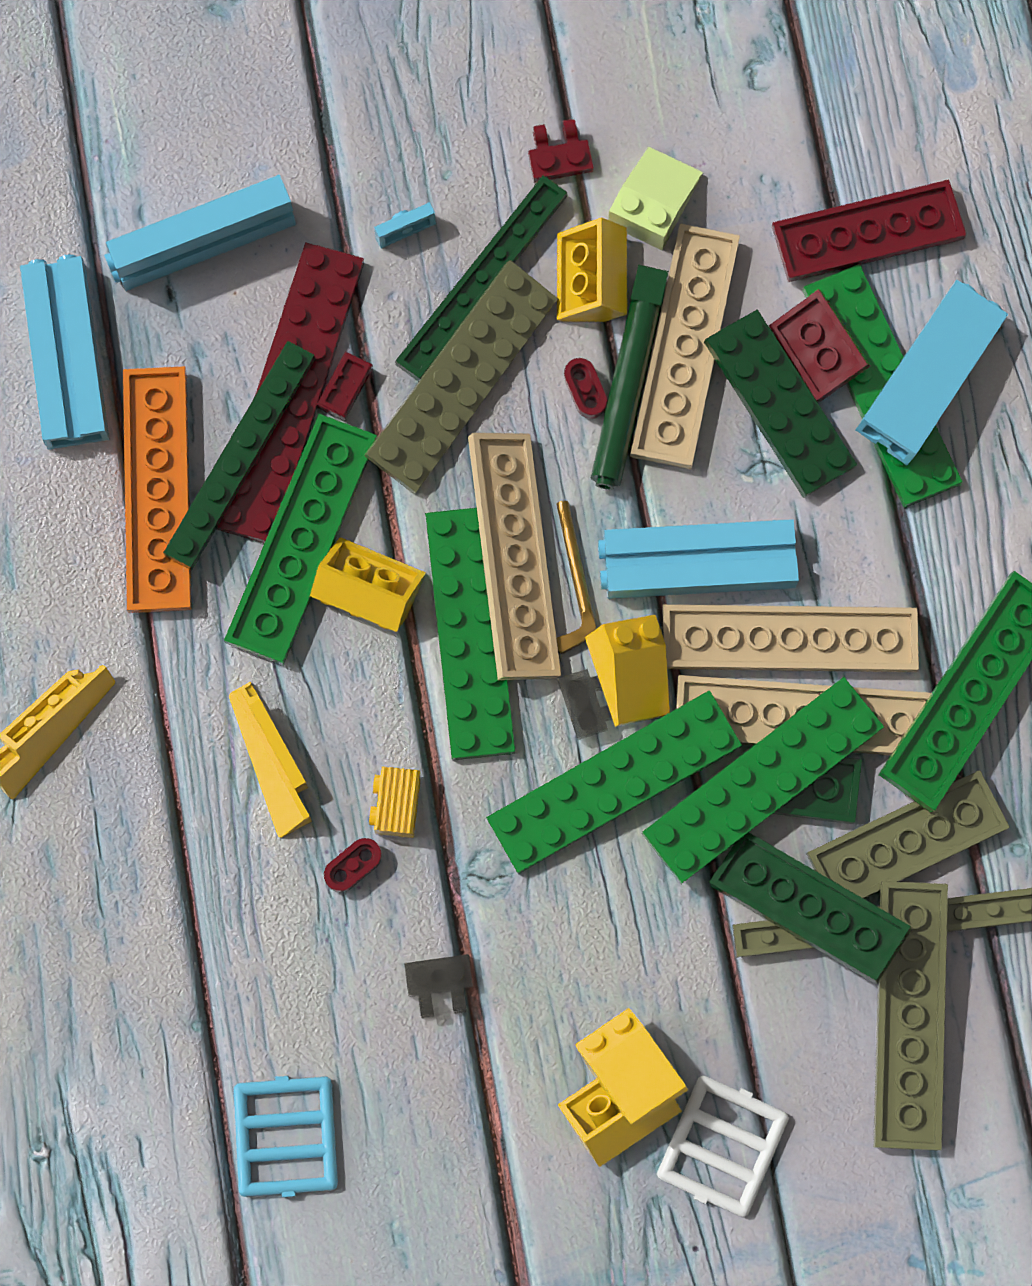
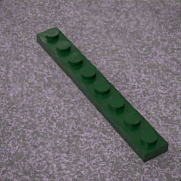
[395,175,567,381]
[163,341,316,570]

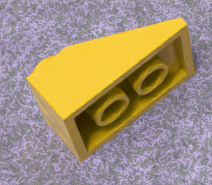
[585,615,670,727]
[575,1008,688,1128]

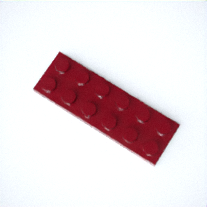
[772,179,967,282]

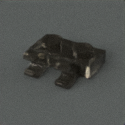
[557,669,613,740]
[404,954,473,1019]

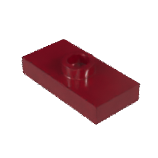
[317,351,373,421]

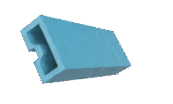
[104,175,296,291]
[20,254,110,450]
[855,280,1008,465]
[598,519,799,599]

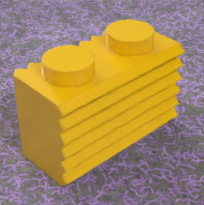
[369,766,421,838]

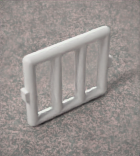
[657,1076,789,1217]

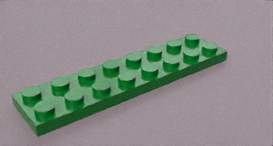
[802,264,963,508]
[224,414,377,665]
[425,507,515,761]
[878,571,1032,812]
[641,677,884,885]
[486,690,742,874]

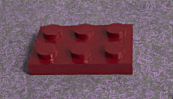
[769,289,871,402]

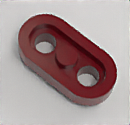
[564,358,607,419]
[324,838,382,893]

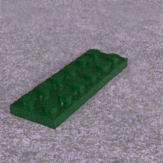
[704,309,857,498]
[709,833,912,984]

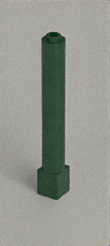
[590,265,669,490]

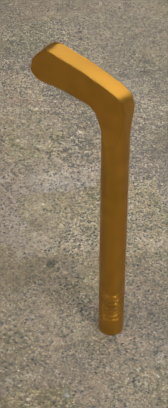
[556,501,596,654]

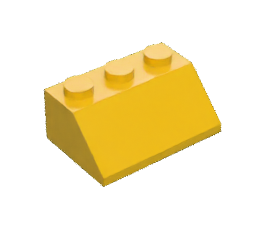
[557,217,627,322]
[310,537,426,632]
[558,1079,682,1167]

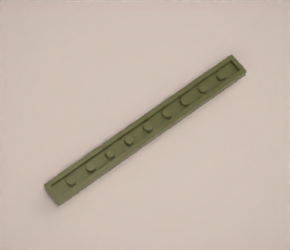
[732,888,1032,958]

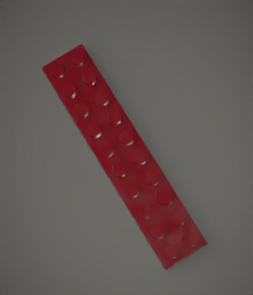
[216,242,365,543]

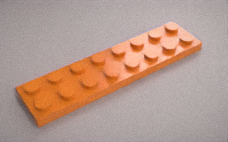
[123,366,192,613]

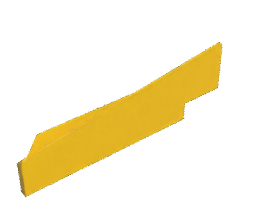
[0,665,115,799]
[229,682,312,838]

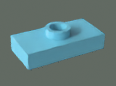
[374,202,436,248]

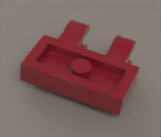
[528,119,594,183]

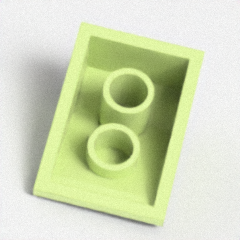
[608,147,703,250]

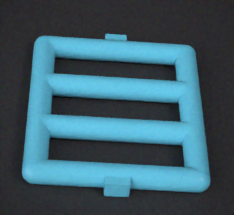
[234,1076,338,1197]

